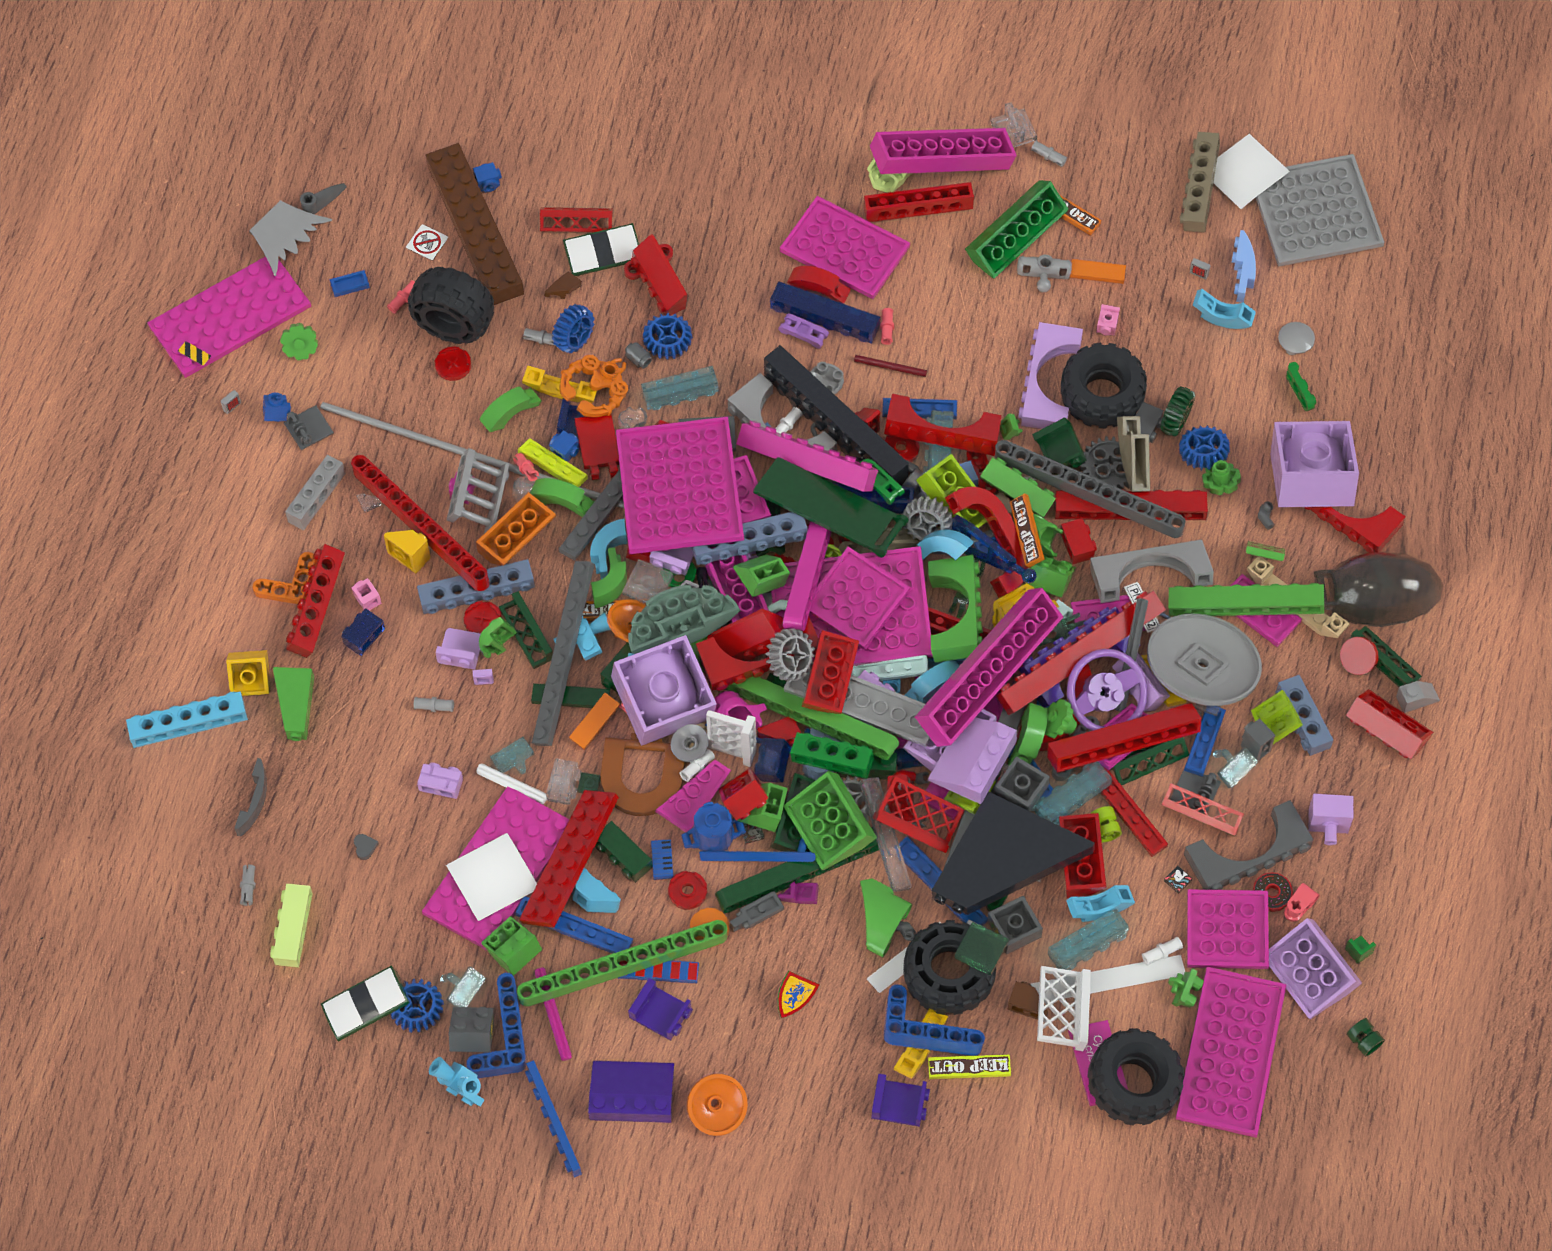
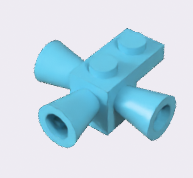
[553,612,611,661]
[428,1057,484,1107]

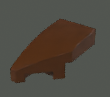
[544,271,582,299]

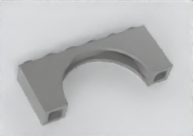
[728,373,837,451]
[1090,540,1214,603]

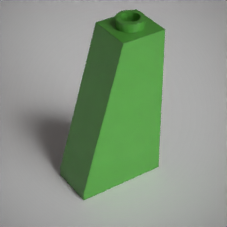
[273,667,314,741]

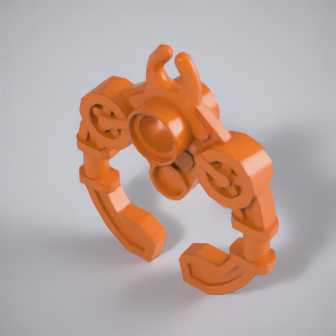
[559,355,628,417]

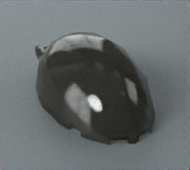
[1314,551,1443,627]

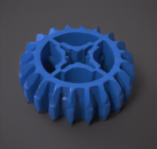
[552,304,595,354]
[643,312,692,360]
[1179,425,1230,471]
[391,979,444,1033]

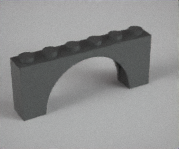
[1184,800,1313,890]

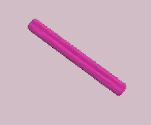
[535,967,572,1061]

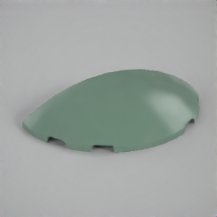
[628,585,740,654]

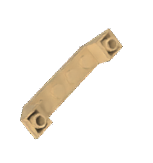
[1247,556,1350,638]

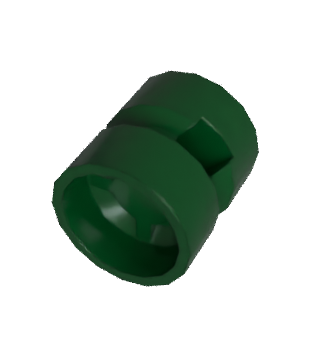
[1346,1018,1385,1057]

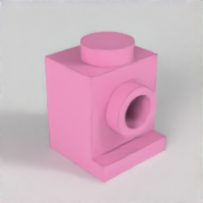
[1096,304,1120,336]
[351,578,382,613]

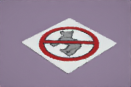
[406,224,448,260]

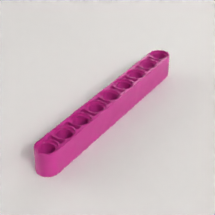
[783,521,832,631]

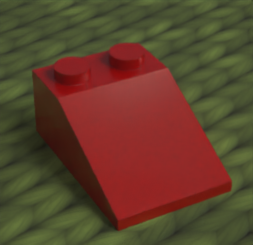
[718,767,768,821]

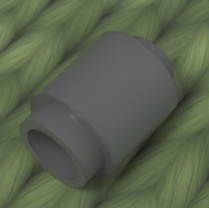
[625,342,652,369]

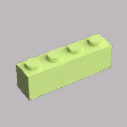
[270,884,313,967]

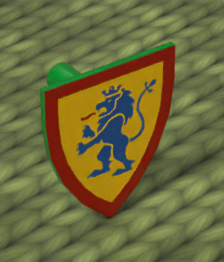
[778,970,820,1018]

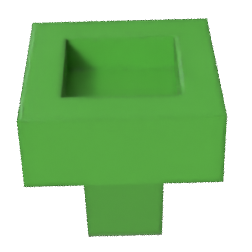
[1000,414,1023,440]

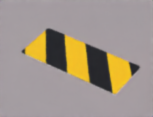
[178,341,211,365]

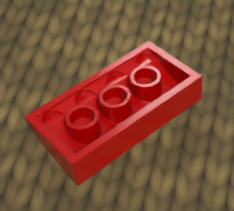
[801,630,859,714]

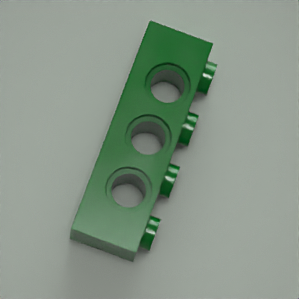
[790,732,874,779]

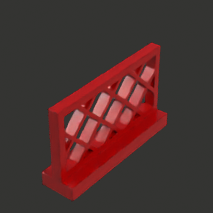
[872,776,964,853]

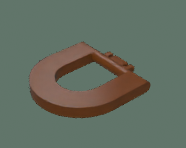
[601,733,685,816]

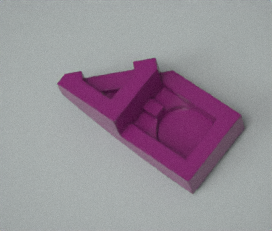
[778,882,819,904]

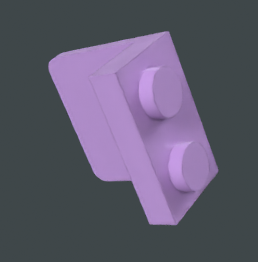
[650,547,694,576]
[436,628,481,670]

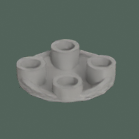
[1278,322,1315,355]
[810,362,844,394]

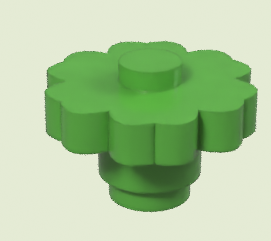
[280,323,318,360]
[1202,460,1241,495]
[1045,699,1077,739]

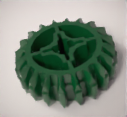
[1160,386,1195,437]

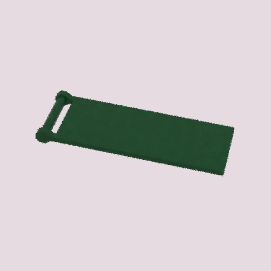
[753,457,909,558]

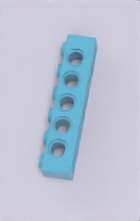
[126,691,248,748]

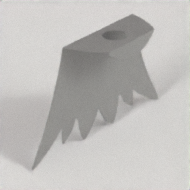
[249,200,333,276]

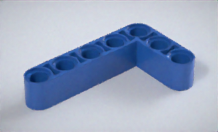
[466,973,527,1079]
[884,984,985,1056]

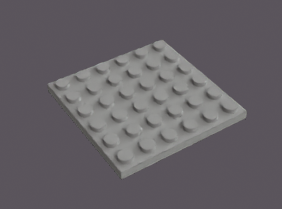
[1255,154,1384,267]

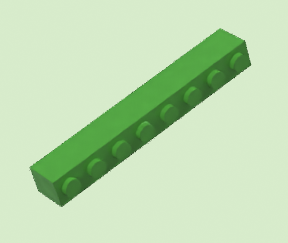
[1168,583,1324,617]

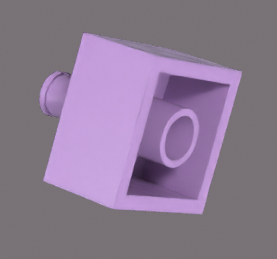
[1308,794,1353,845]

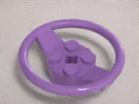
[1067,649,1148,731]

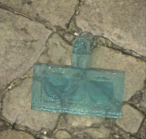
[490,737,534,774]
[1213,748,1258,788]
[441,966,486,1007]

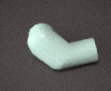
[767,600,788,614]

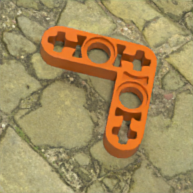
[252,552,315,604]

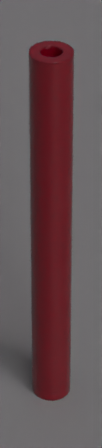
[854,355,927,377]

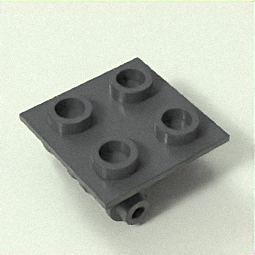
[283,405,334,450]
[1170,770,1221,814]

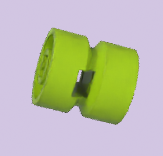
[1090,806,1122,843]

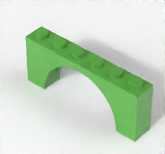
[928,555,983,662]

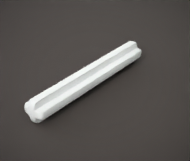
[476,763,548,804]

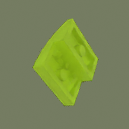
[1251,690,1303,744]

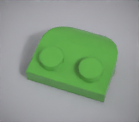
[479,617,517,658]

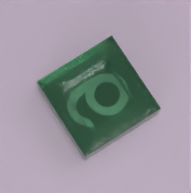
[577,772,601,793]

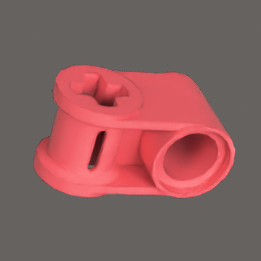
[1284,883,1320,922]

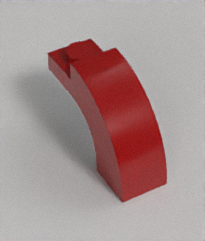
[787,266,851,306]

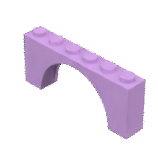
[1018,322,1083,429]

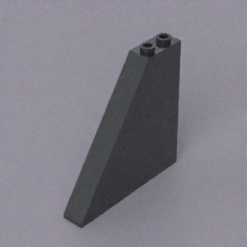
[931,791,1095,915]

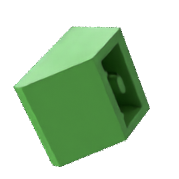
[1026,554,1076,598]
[733,555,790,597]
[737,783,788,832]
[481,916,542,976]

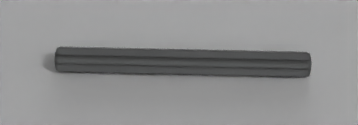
[1115,598,1148,712]

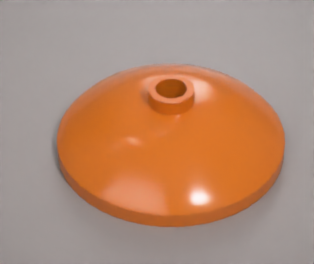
[607,599,646,643]
[687,1074,748,1136]

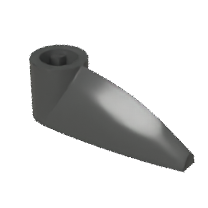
[300,183,347,214]

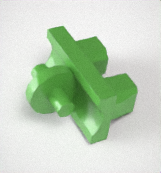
[1168,968,1204,1008]

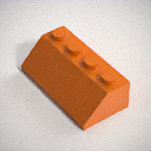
[476,492,556,566]

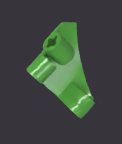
[860,878,912,957]

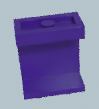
[628,978,693,1041]
[871,1073,930,1127]

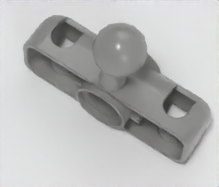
[1017,254,1072,293]

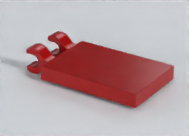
[574,415,620,480]

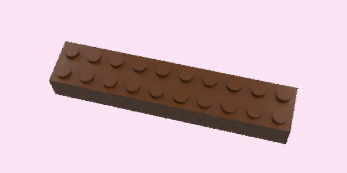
[425,143,524,305]

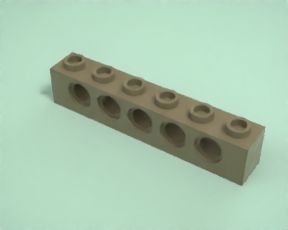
[1180,132,1220,232]

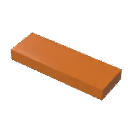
[1070,259,1126,284]
[569,693,621,750]

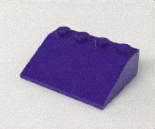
[588,1061,674,1123]

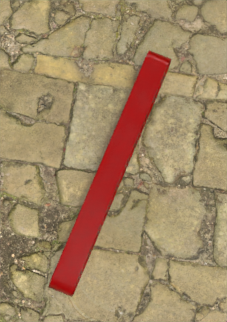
[351,455,490,591]

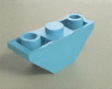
[572,868,621,913]

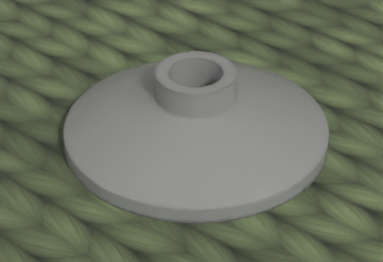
[671,724,709,762]

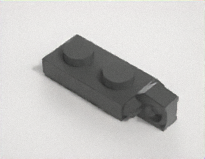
[730,891,784,932]

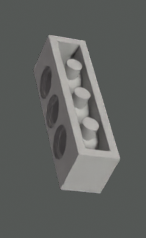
[285,455,345,531]

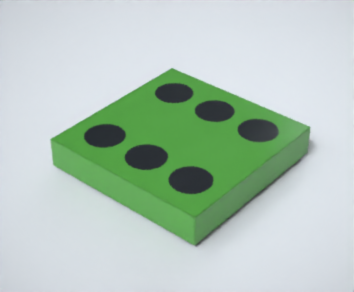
[1246,541,1285,561]

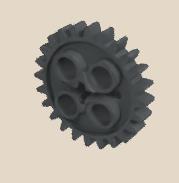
[1080,436,1129,490]

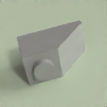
[1396,681,1440,713]

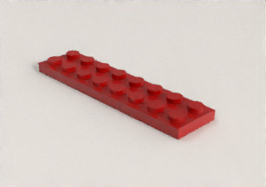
[519,790,619,928]

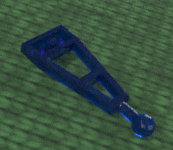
[952,515,1037,583]

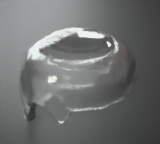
[617,407,648,429]
[512,475,536,502]

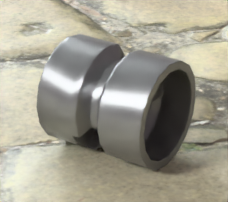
[902,468,927,499]

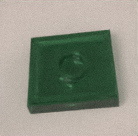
[954,922,1009,975]

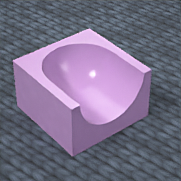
[1270,421,1359,507]
[611,635,717,746]

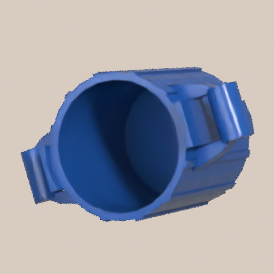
[681,802,746,851]

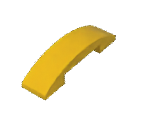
[522,365,597,403]
[894,1008,948,1079]

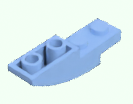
[1231,230,1256,303]

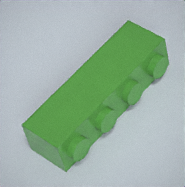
[980,457,1056,518]

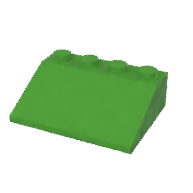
[784,771,877,870]

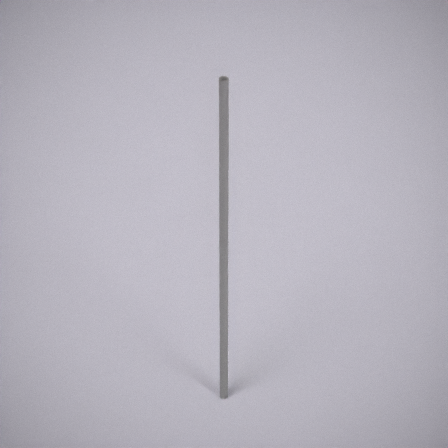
[321,402,624,509]

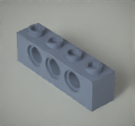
[1275,675,1333,756]

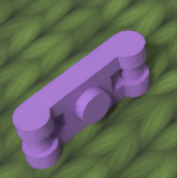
[778,313,829,349]

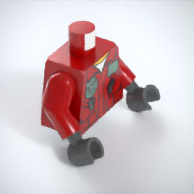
[887,770,929,828]

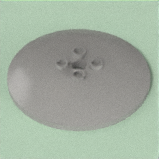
[1147,614,1262,706]

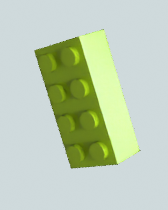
[916,454,987,536]

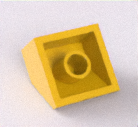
[383,530,431,574]
[226,650,269,696]

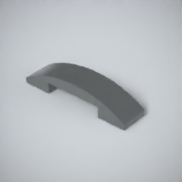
[235,758,267,837]

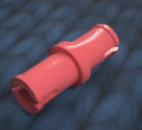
[387,280,415,314]
[880,308,894,345]
[513,453,539,481]

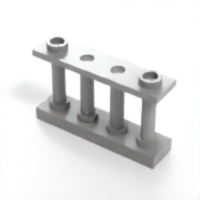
[446,448,509,534]

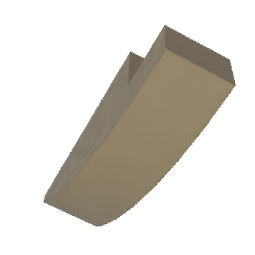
[1117,416,1150,492]
[837,528,919,554]

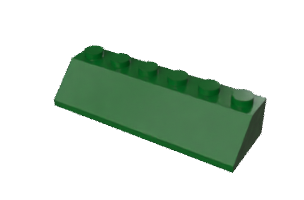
[965,180,1069,279]

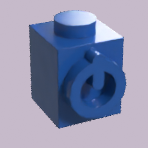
[473,162,502,192]
[263,392,291,422]
[549,430,580,462]

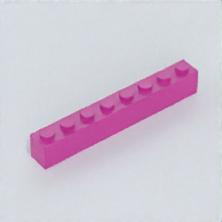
[736,421,878,492]

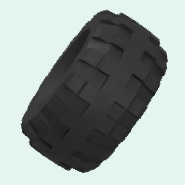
[408,267,495,344]
[1061,342,1147,429]
[903,920,996,1015]
[1087,1028,1185,1126]

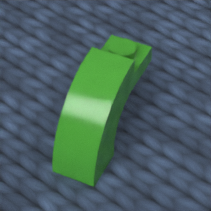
[479,386,542,432]
[531,478,595,518]
[591,547,627,608]
[1008,702,1048,766]

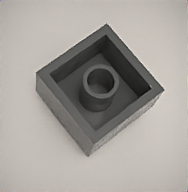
[994,756,1050,812]
[987,896,1043,955]
[449,1006,494,1052]

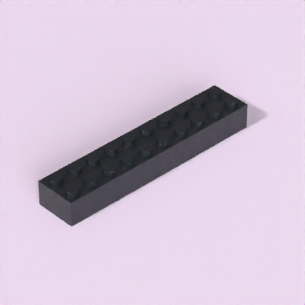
[764,345,909,492]

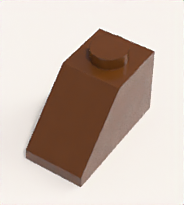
[1007,981,1048,1022]

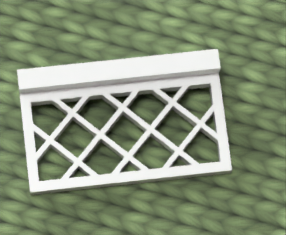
[706,710,757,767]
[1037,966,1091,1051]

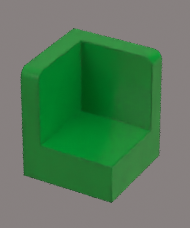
[1345,935,1376,964]

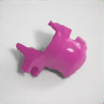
[714,691,767,729]

